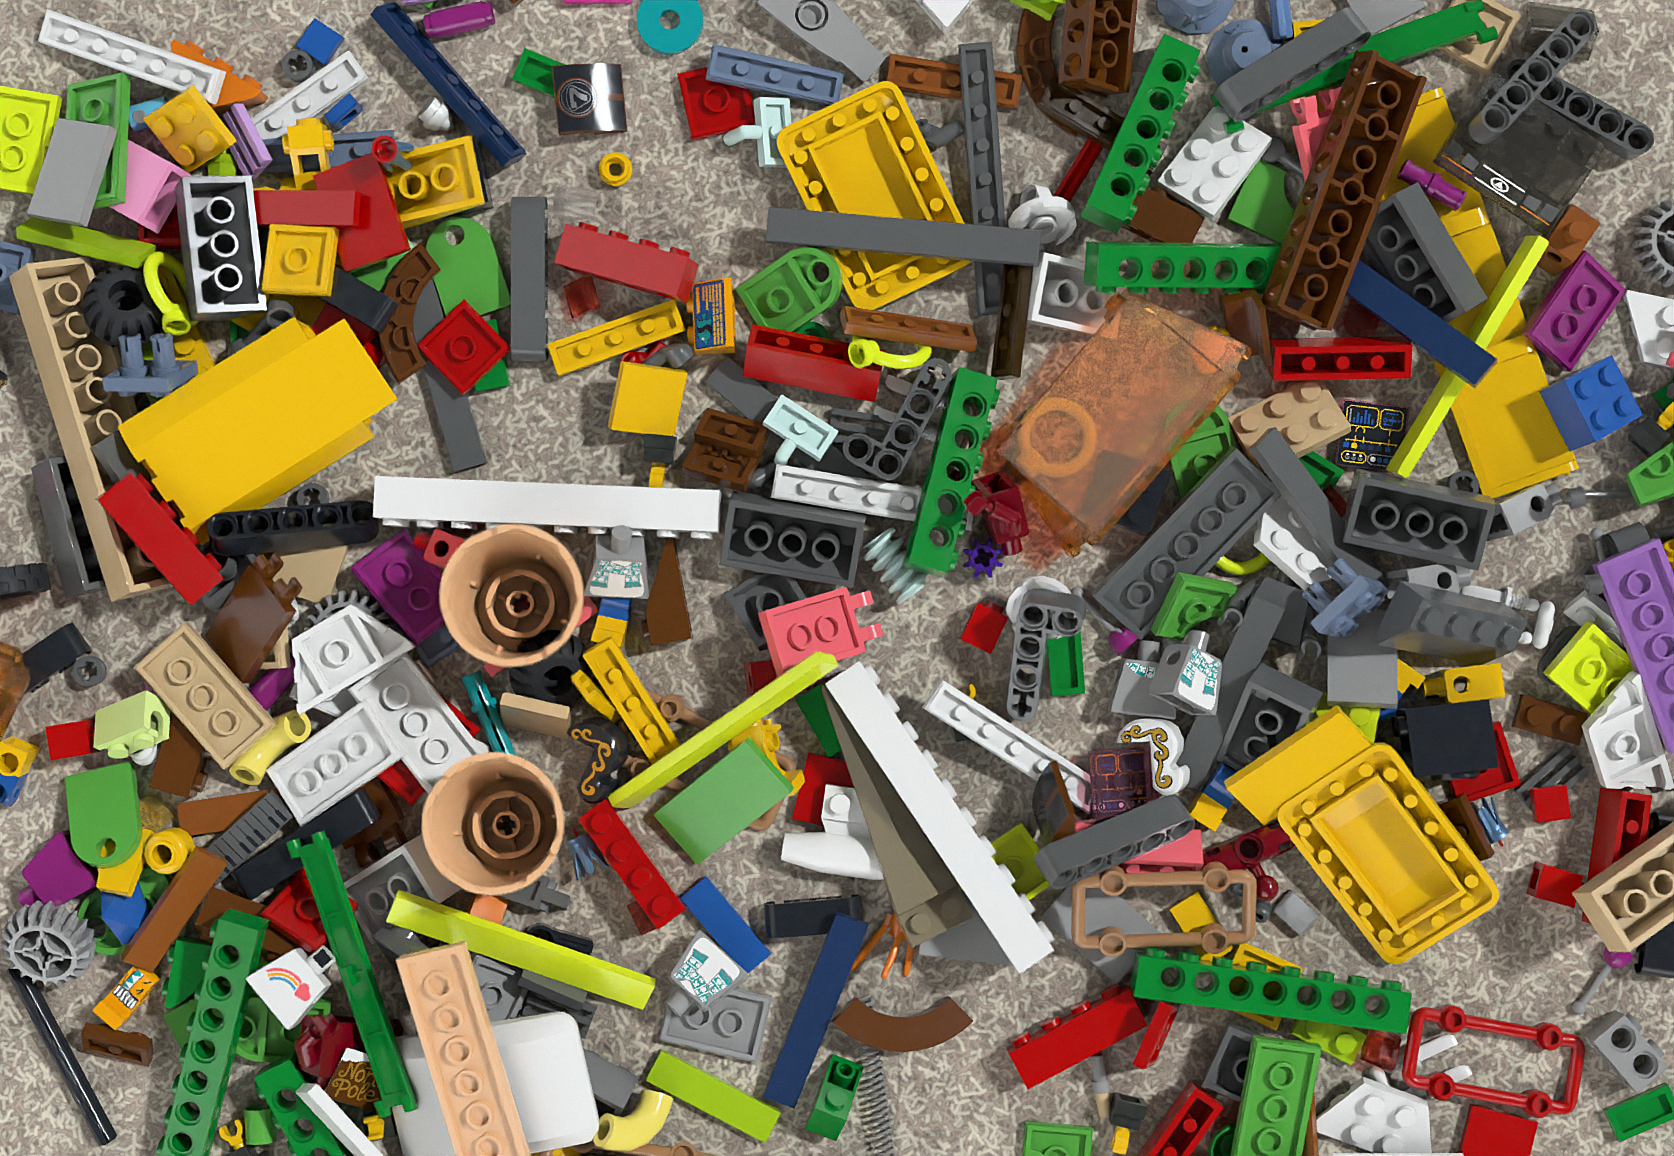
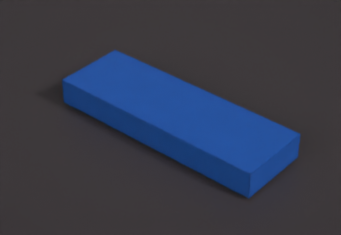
[680,875,771,973]

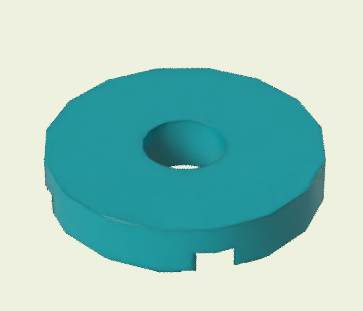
[637,0,703,55]

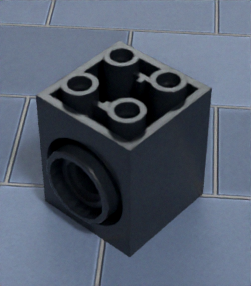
[1391,699,1499,781]

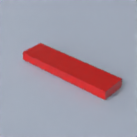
[253,190,361,227]

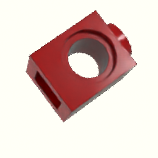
[959,600,1009,654]
[45,719,100,760]
[1526,861,1584,908]

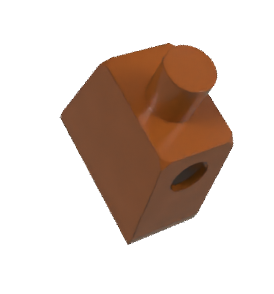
[1537,204,1600,277]

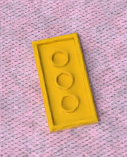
[1224,705,1373,825]

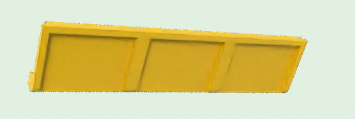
[1380,87,1579,499]

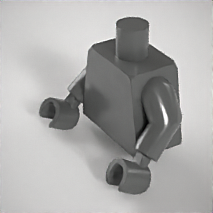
[1217,569,1321,663]

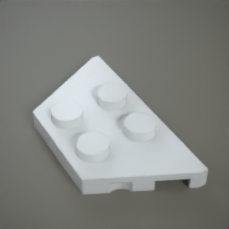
[1623,290,1674,370]
[1253,477,1335,590]
[292,604,415,715]
[1582,671,1674,790]
[1316,1077,1432,1153]

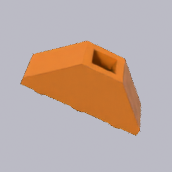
[170,39,268,114]

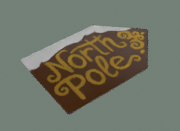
[325,1048,382,1111]

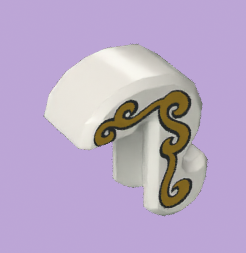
[1117,717,1190,795]

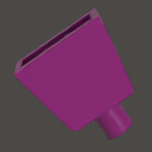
[17,830,99,907]

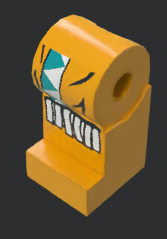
[92,966,161,1030]

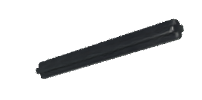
[7,968,117,1146]

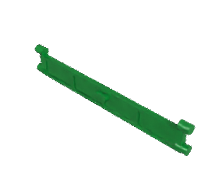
[1210,0,1498,135]
[286,830,418,1119]

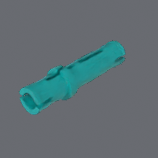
[461,670,516,756]

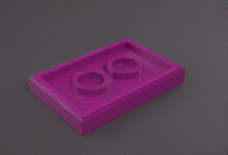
[1521,250,1626,372]
[351,528,446,647]

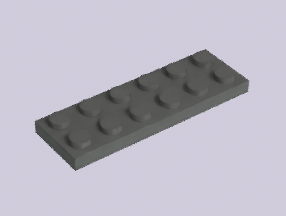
[1091,446,1282,640]

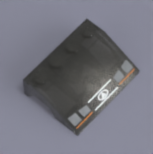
[1432,71,1606,236]

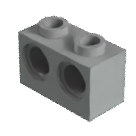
[1584,1010,1668,1093]

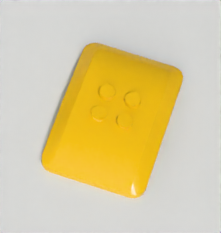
[777,81,972,310]
[1278,743,1499,964]

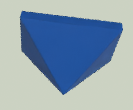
[101,881,150,945]

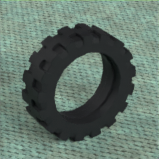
[0,563,51,601]

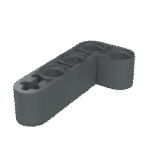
[843,358,952,481]
[1007,589,1087,722]

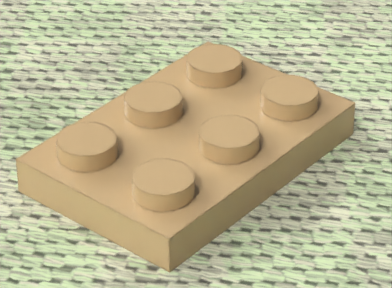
[1228,380,1351,475]

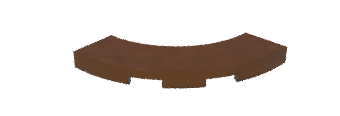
[1017,8,1078,138]
[379,242,441,385]
[831,996,973,1052]

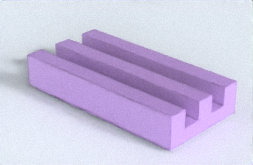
[221,103,273,179]

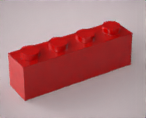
[554,222,699,304]
[742,324,885,402]
[1268,336,1413,381]
[96,472,224,605]
[1581,787,1652,924]
[578,799,687,930]
[1007,984,1148,1090]
[1136,1080,1224,1156]

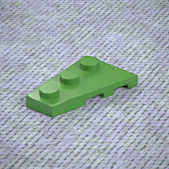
[1625,441,1674,508]

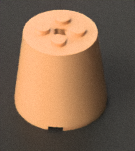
[440,524,583,667]
[422,752,564,895]

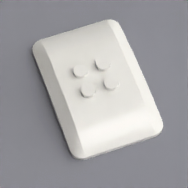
[392,1012,599,1156]

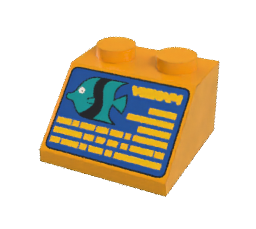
[686,277,736,355]

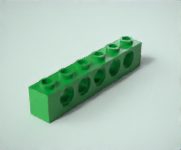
[1080,33,1201,234]
[1084,241,1282,294]
[902,367,1000,577]
[254,1050,354,1156]

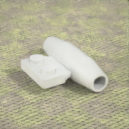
[781,784,884,880]

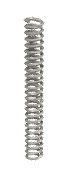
[859,994,896,1156]

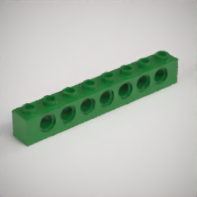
[156,908,269,1156]
[1130,947,1412,1034]

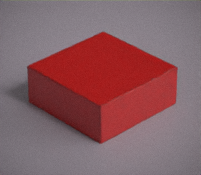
[1529,784,1571,823]

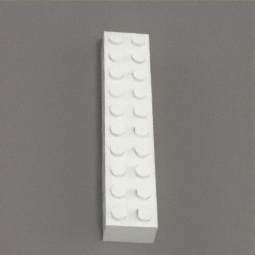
[373,476,722,540]
[825,661,1055,974]

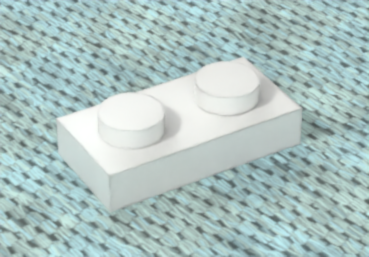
[1563,590,1625,649]

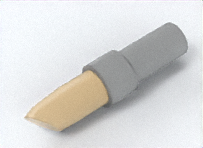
[1090,1053,1110,1119]

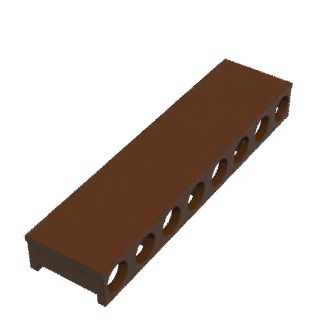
[1058,0,1138,97]
[1261,50,1427,331]

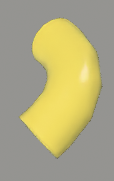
[229,710,311,785]
[593,1090,673,1152]

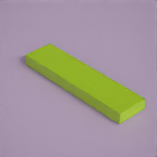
[16,217,156,269]
[646,1049,781,1143]

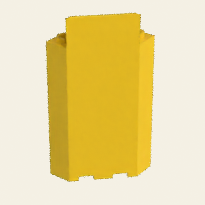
[117,317,398,545]

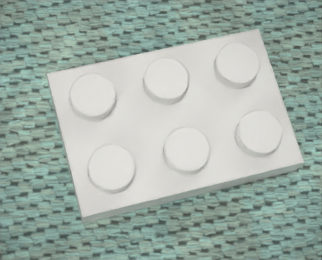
[1157,106,1272,221]

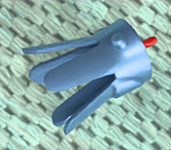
[371,135,414,172]
[1478,796,1509,847]
[565,828,609,881]

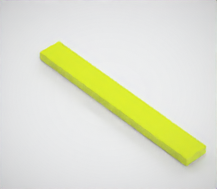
[1385,235,1549,479]
[608,651,839,809]
[386,889,656,1010]

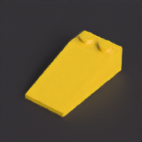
[382,136,485,229]

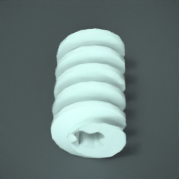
[860,528,928,605]

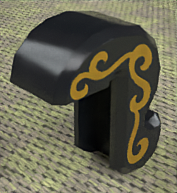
[567,717,629,804]

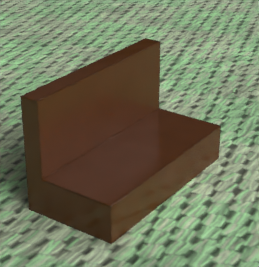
[1221,289,1272,367]

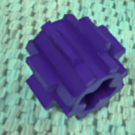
[962,538,1003,578]

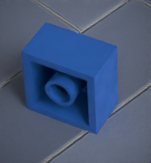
[1539,355,1643,451]

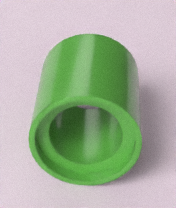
[244,1105,277,1145]

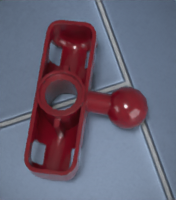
[1202,820,1295,902]

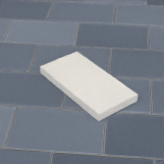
[348,652,484,794]
[266,697,407,827]

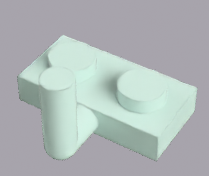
[723,97,792,168]
[763,395,839,466]

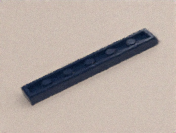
[370,2,527,167]
[1345,260,1497,389]
[763,911,868,1109]

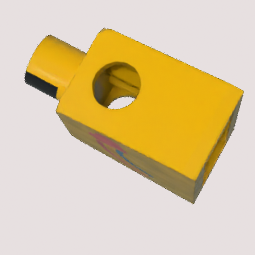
[1422,663,1505,704]

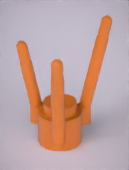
[851,913,915,979]

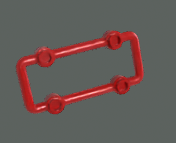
[1402,1004,1585,1118]

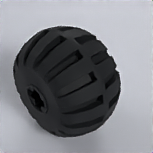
[82,265,169,349]
[508,630,593,707]

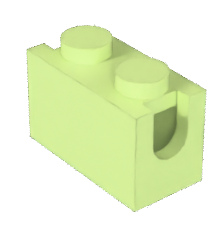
[93,690,170,759]

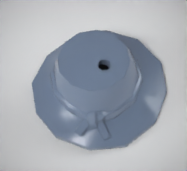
[1156,0,1234,34]
[1206,19,1284,86]

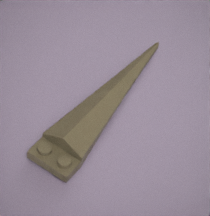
[821,685,973,949]

